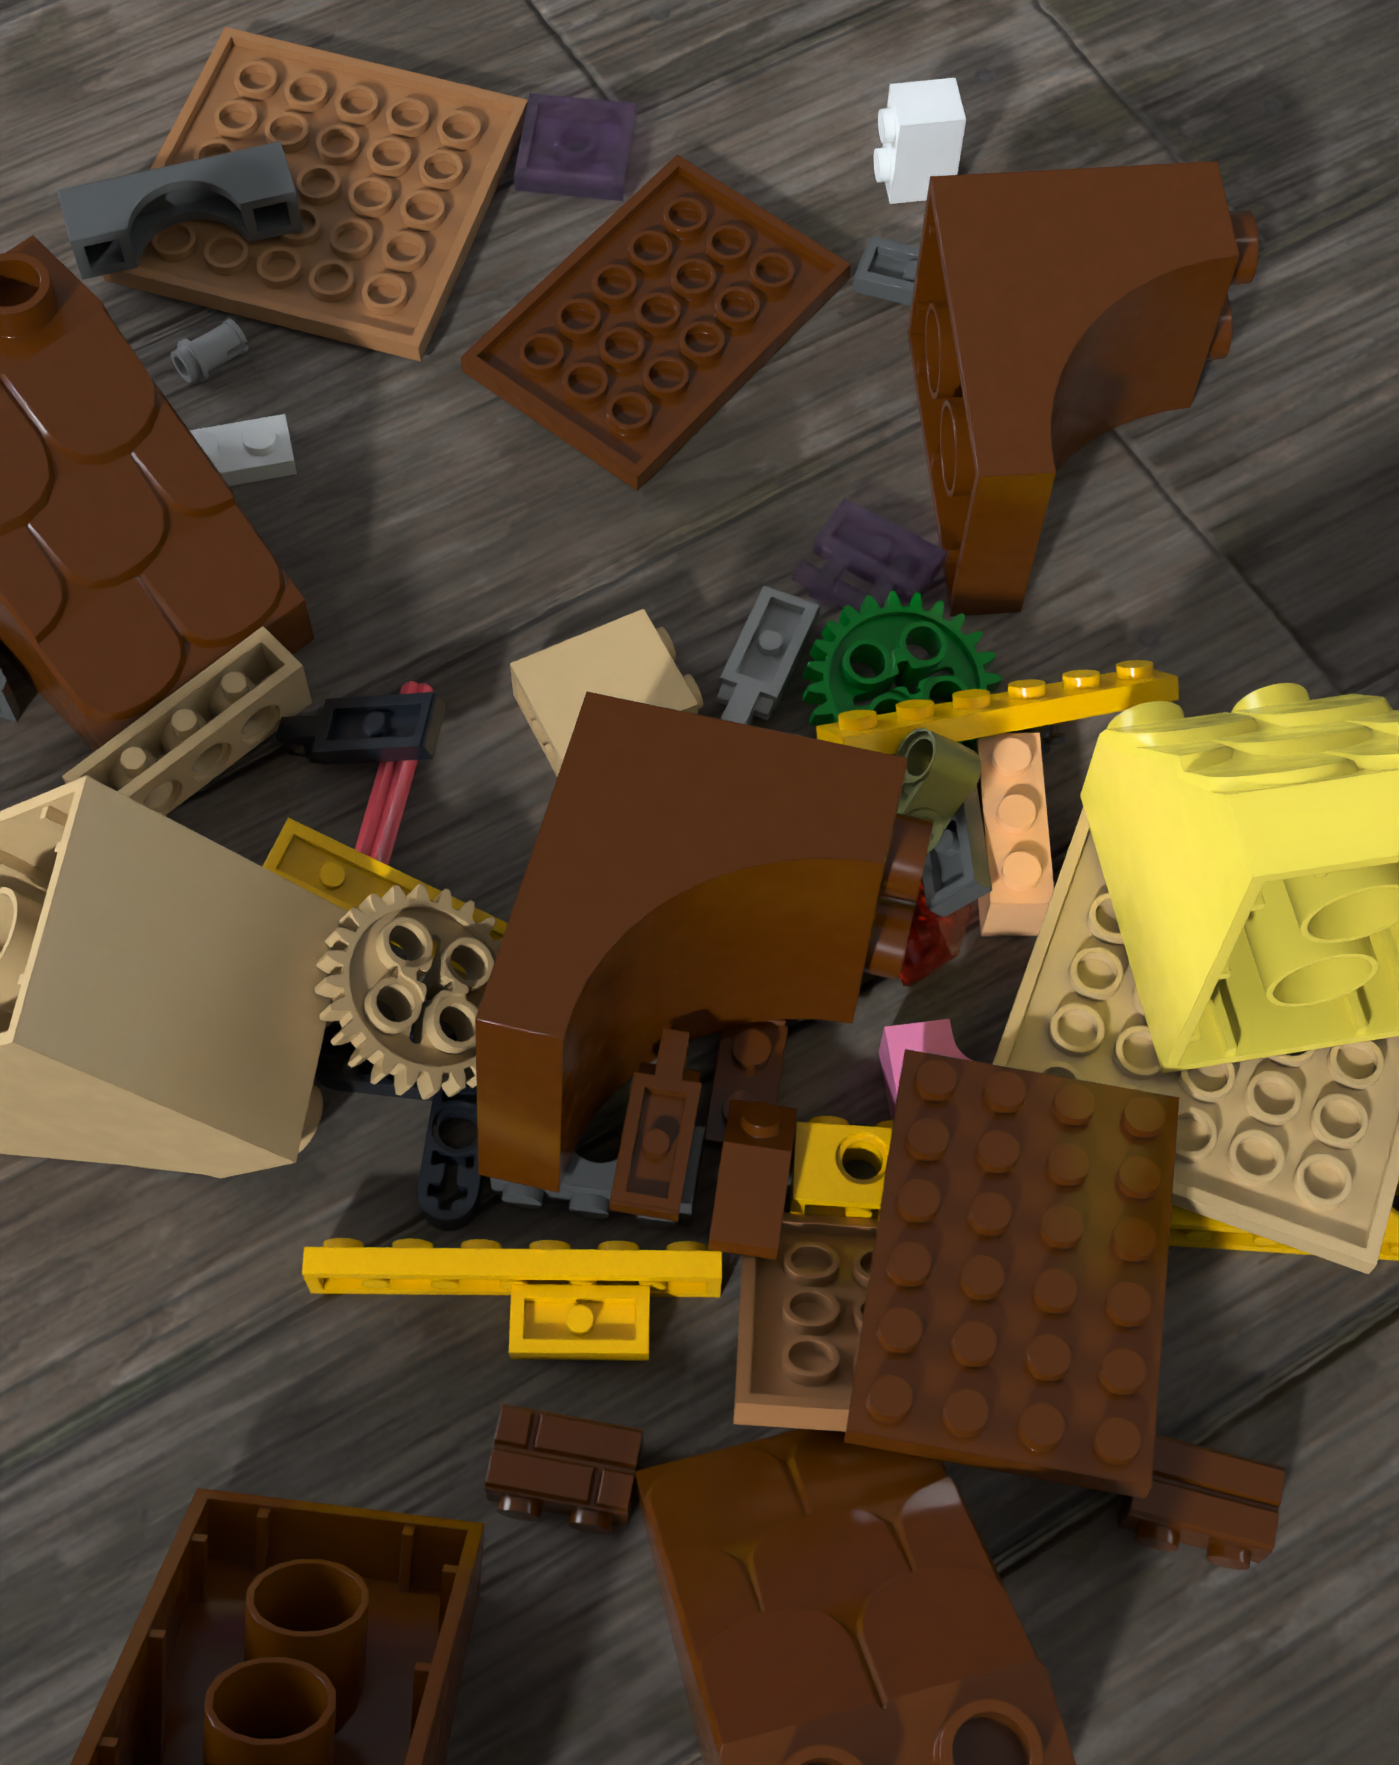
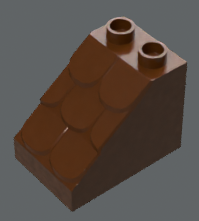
[0,235,315,752]
[635,1429,1076,1765]

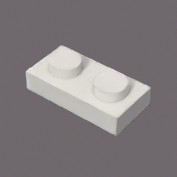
[189,414,297,486]

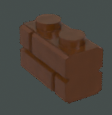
[485,1404,644,1535]
[1118,1434,1286,1570]

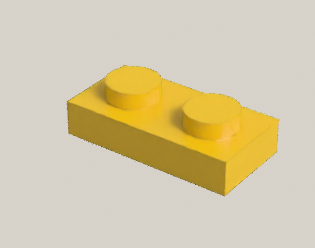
[509,1284,650,1361]

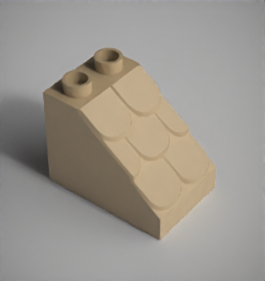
[0,775,348,1179]

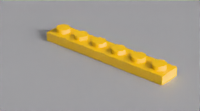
[816,660,1179,754]
[302,1238,722,1297]

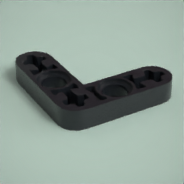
[315,1024,485,1231]

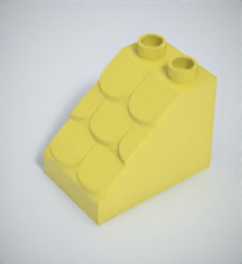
[1080,683,1399,1074]

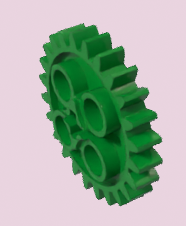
[803,591,1002,755]

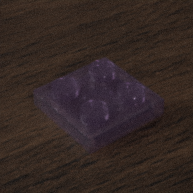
[514,93,637,201]

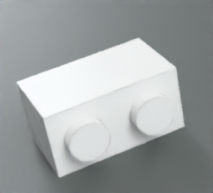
[874,78,966,204]

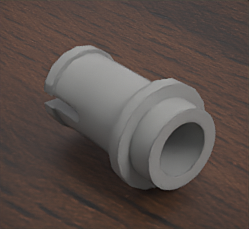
[171,319,249,382]

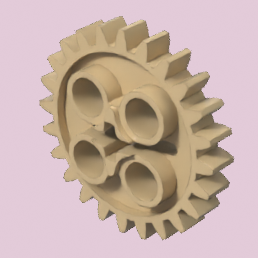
[314,884,503,1100]

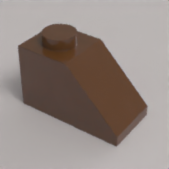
[708,1099,798,1260]

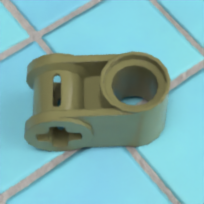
[896,728,982,853]

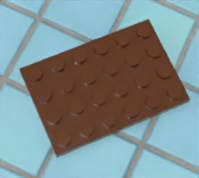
[461,154,851,491]
[844,1049,1179,1499]

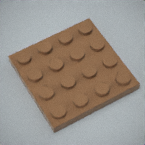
[733,1213,878,1432]

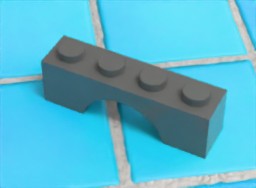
[57,141,303,280]

